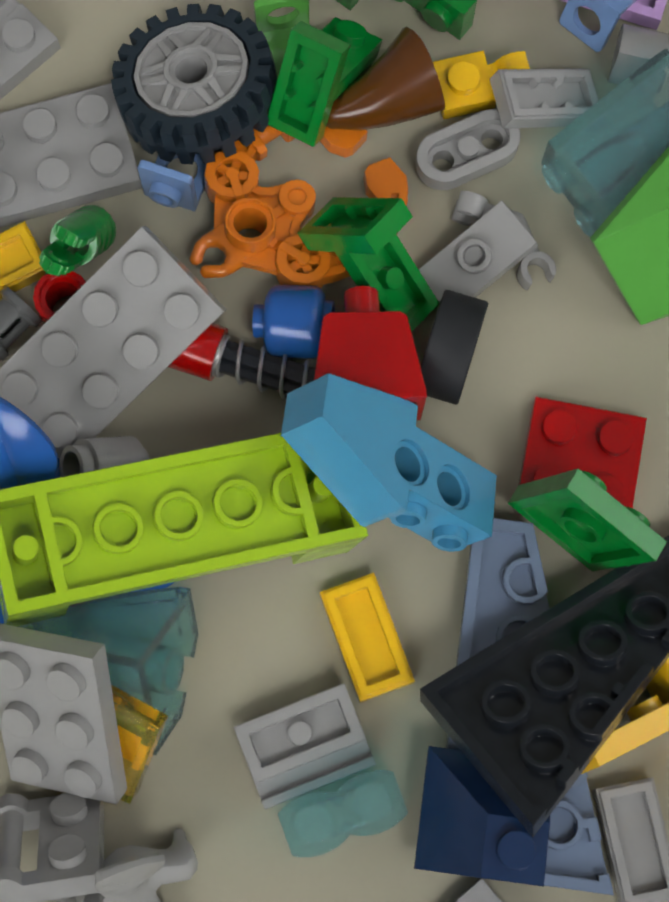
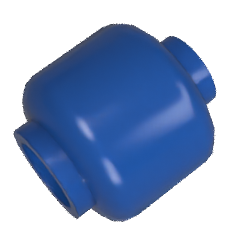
[252,285,335,359]

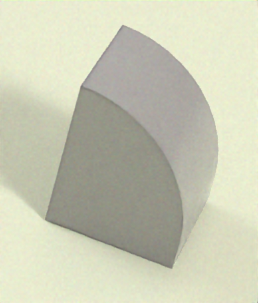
[608,24,669,94]

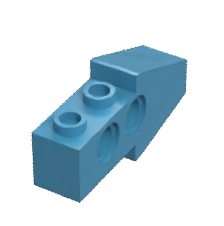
[281,373,497,552]

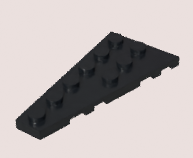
[420,536,669,837]

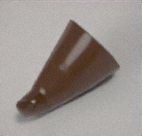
[326,26,445,131]

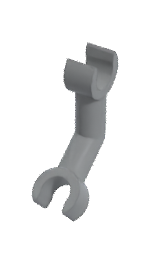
[452,191,556,291]

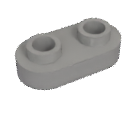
[415,109,521,190]

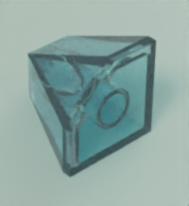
[17,587,199,755]

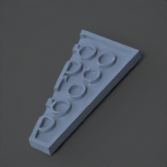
[446,518,614,895]

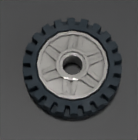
[111,4,277,165]

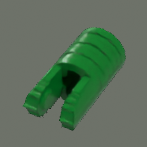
[39,205,116,276]

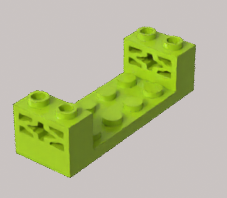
[0,433,369,626]

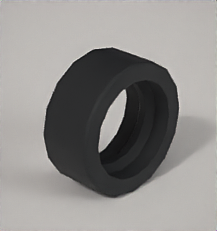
[421,290,488,405]

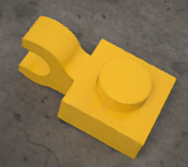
[433,50,530,120]

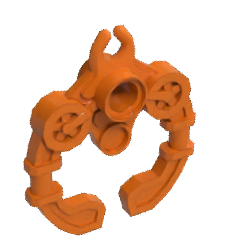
[189,114,408,289]

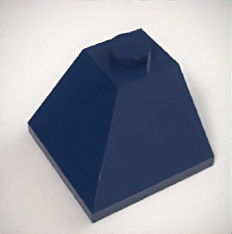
[414,746,550,887]

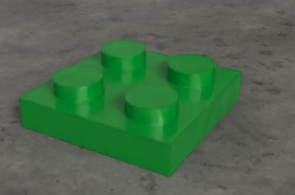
[507,469,667,572]

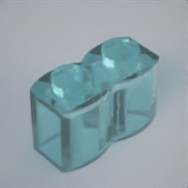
[278,770,408,857]

